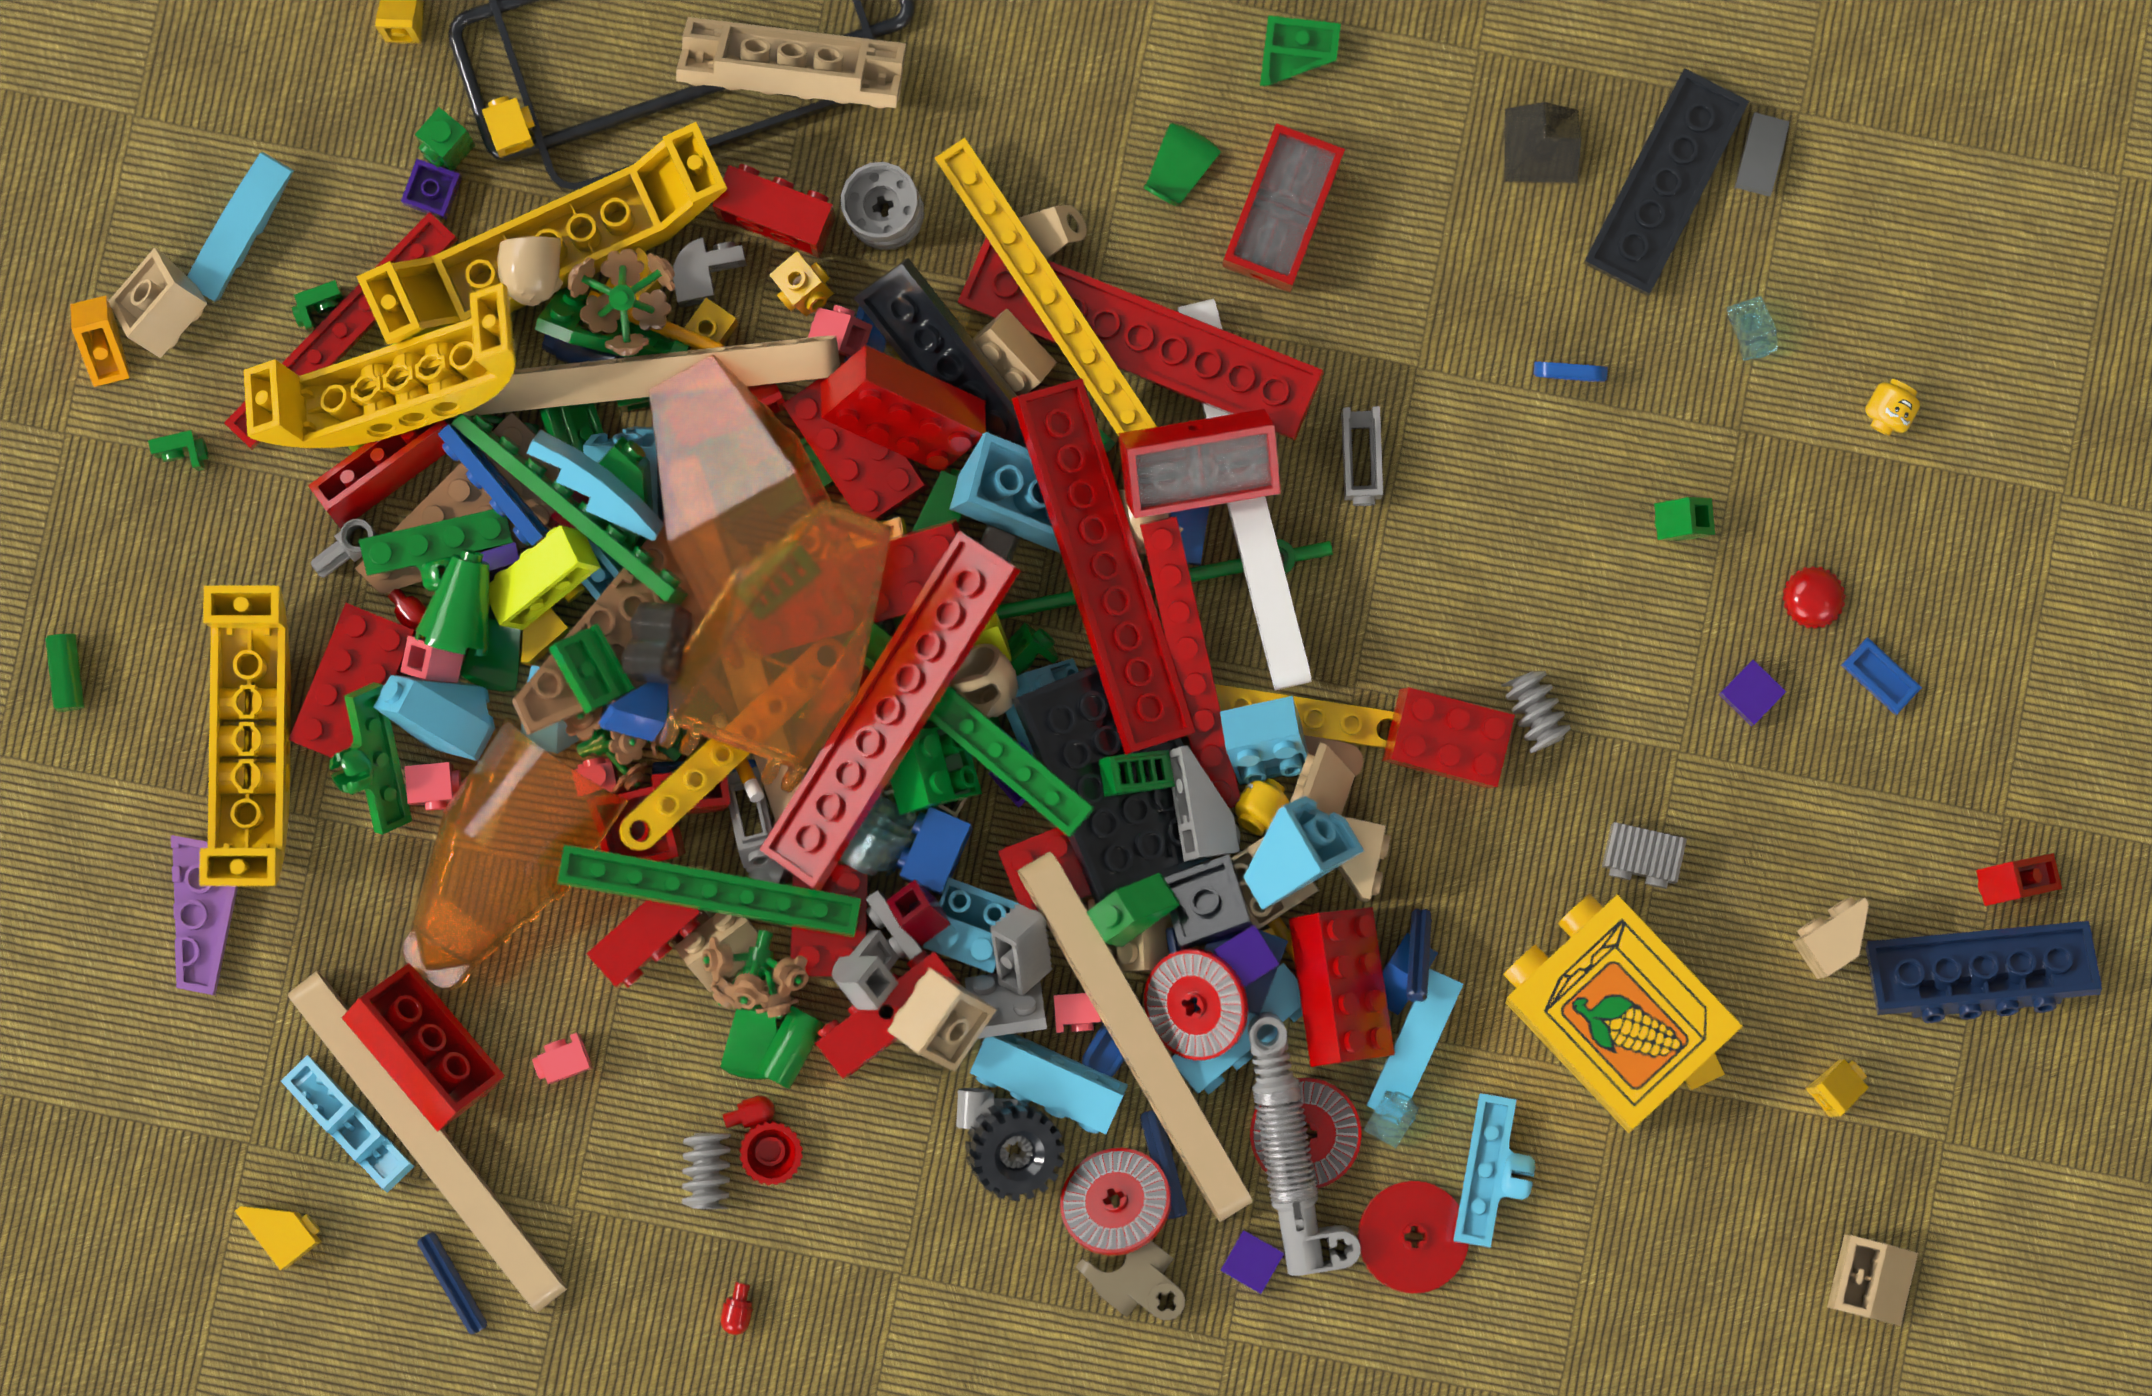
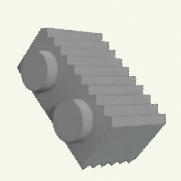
[1602,822,1687,889]
[990,904,1053,996]

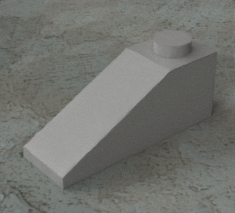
[1169,746,1240,862]

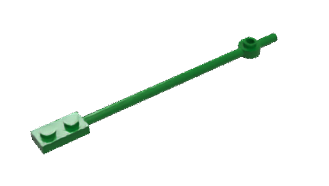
[893,539,1333,630]

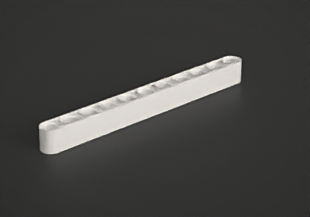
[1178,299,1312,691]

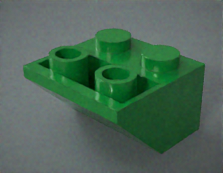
[890,726,982,815]

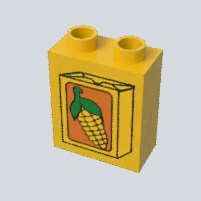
[1503,893,1742,1133]

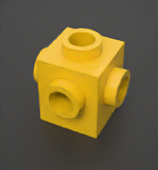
[769,251,834,317]

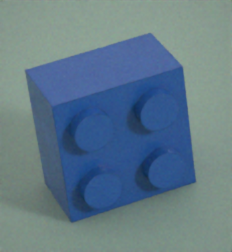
[897,807,973,896]

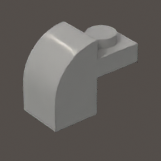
[673,238,747,308]
[832,930,899,1010]

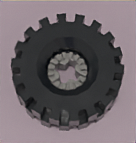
[965,1101,1065,1201]

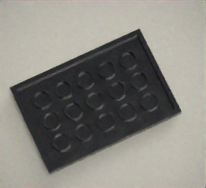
[1012,665,1211,905]

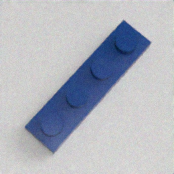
[438,424,549,546]

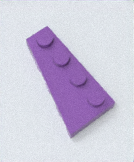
[171,835,238,995]

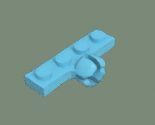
[1454,1093,1535,1248]

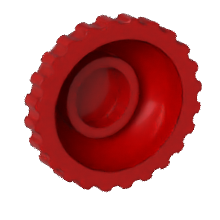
[1782,566,1846,629]
[739,1121,803,1186]

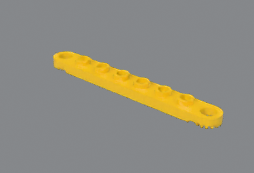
[619,637,845,851]
[1215,684,1394,749]

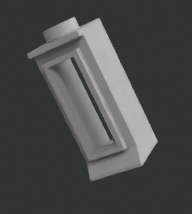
[1341,406,1383,506]
[727,766,774,868]

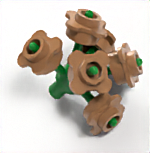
[702,930,808,1019]

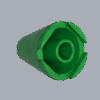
[415,549,489,656]

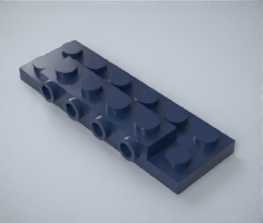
[1866,921,2102,1023]

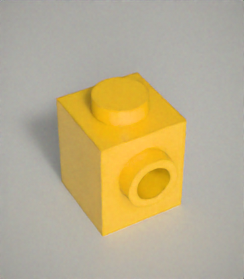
[482,96,535,158]
[684,297,738,350]

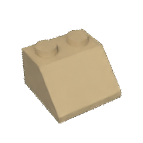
[109,248,207,358]
[888,968,997,1072]

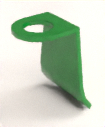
[1143,123,1221,207]
[460,606,521,692]
[720,992,777,1080]

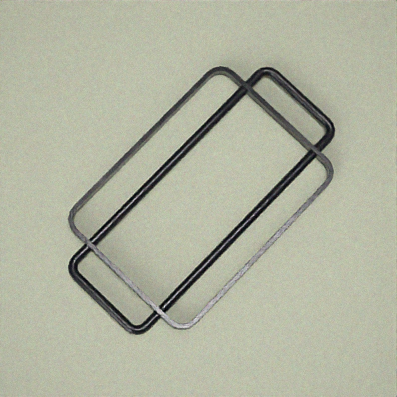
[448,0,915,193]

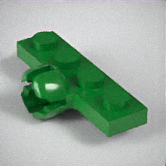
[359,509,513,592]
[329,682,412,835]

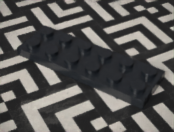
[1583,68,1750,297]
[854,258,1027,450]

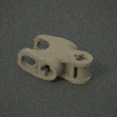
[1076,1241,1185,1320]

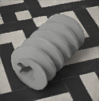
[1501,671,1571,753]
[682,1133,731,1209]

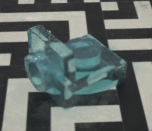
[1726,296,1778,361]
[1364,1089,1419,1148]

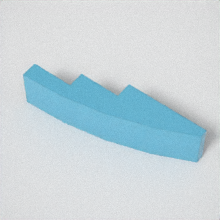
[187,152,294,302]
[527,430,664,541]
[1366,969,1463,1121]
[281,1055,415,1192]

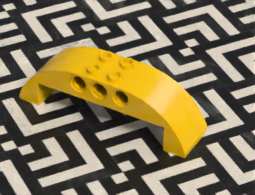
[244,283,515,448]
[199,585,291,886]

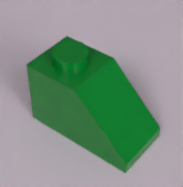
[597,436,653,511]
[1086,873,1180,947]

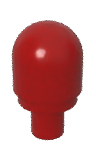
[388,589,426,631]
[722,1095,775,1129]
[720,1282,753,1335]

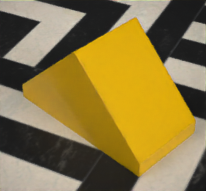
[521,608,571,666]

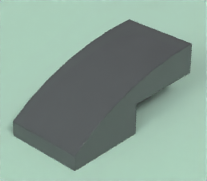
[1735,112,1790,197]

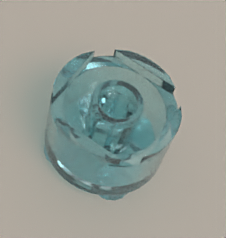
[841,794,917,876]

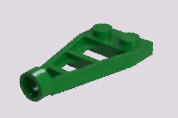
[535,287,691,357]

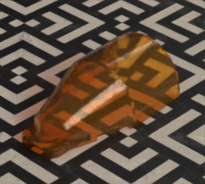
[403,717,628,990]

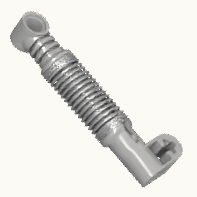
[1247,1012,1360,1276]

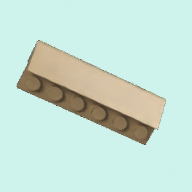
[676,17,906,108]

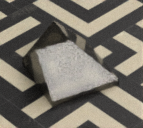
[1504,102,1581,184]

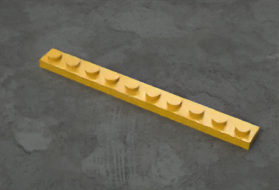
[934,138,1157,436]

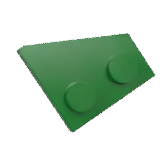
[1260,15,1341,87]

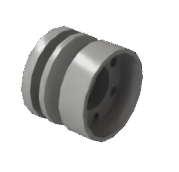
[841,162,924,251]

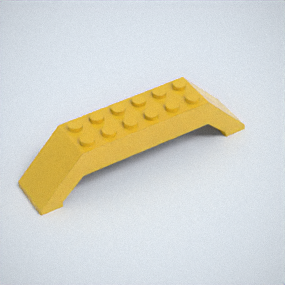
[356,122,727,344]

